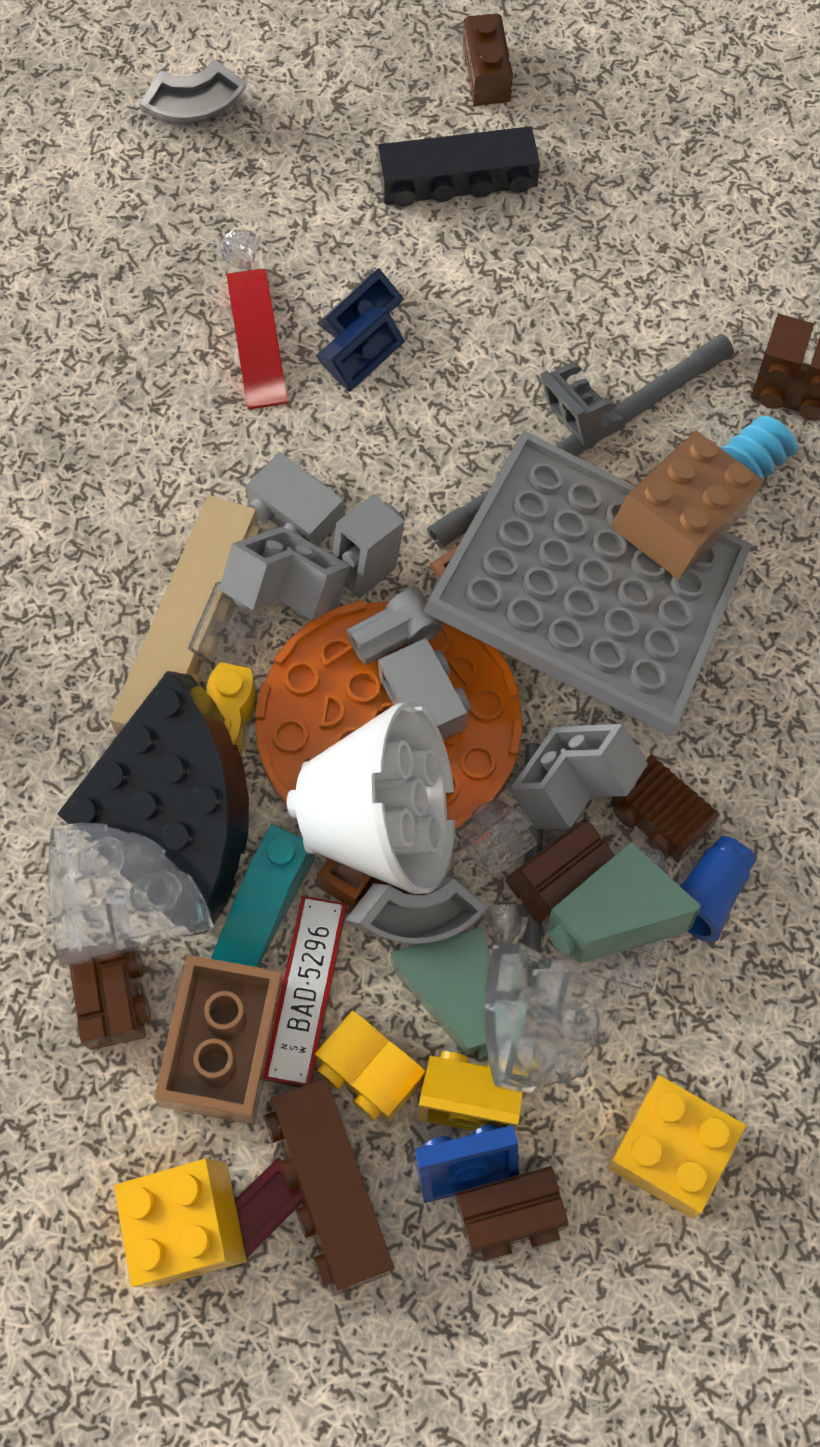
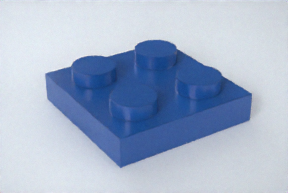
[414,1124,519,1203]

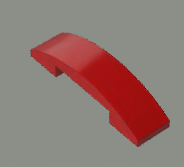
[226,268,288,410]

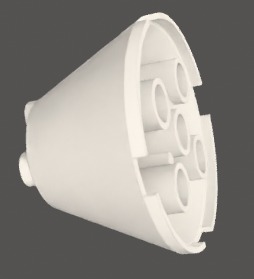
[287,702,455,894]

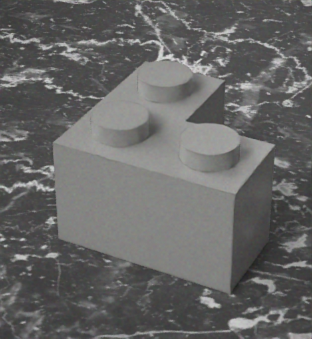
[219,526,351,621]
[509,723,648,829]

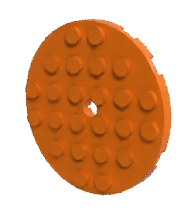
[255,598,523,834]

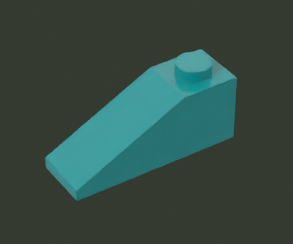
[211,824,315,967]

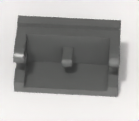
[540,363,625,447]

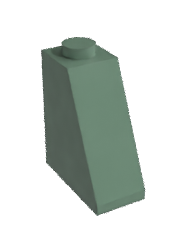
[546,842,701,963]
[390,927,515,1061]

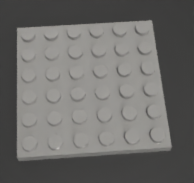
[423,430,752,736]

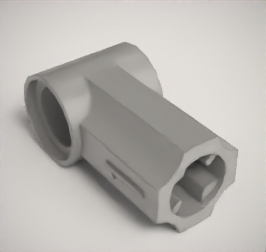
[347,587,442,665]

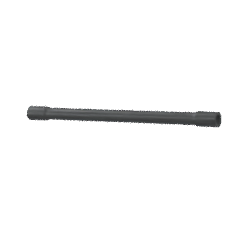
[427,334,734,549]

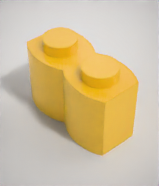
[207,662,257,755]
[315,1010,426,1122]

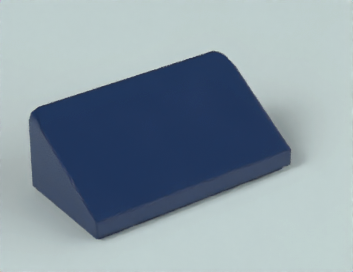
[316,268,404,338]
[316,307,405,392]

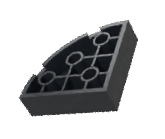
[57,670,249,937]

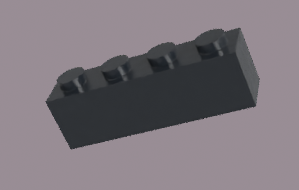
[378,126,540,207]

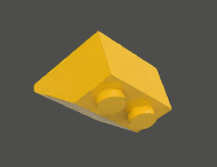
[418,1051,526,1133]

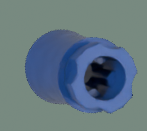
[680,836,756,942]

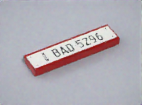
[263,896,347,1087]

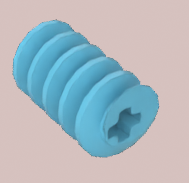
[721,416,798,479]

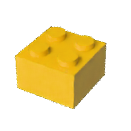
[607,1075,747,1219]
[114,1158,247,1287]

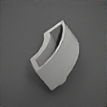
[139,59,247,123]
[345,877,488,944]

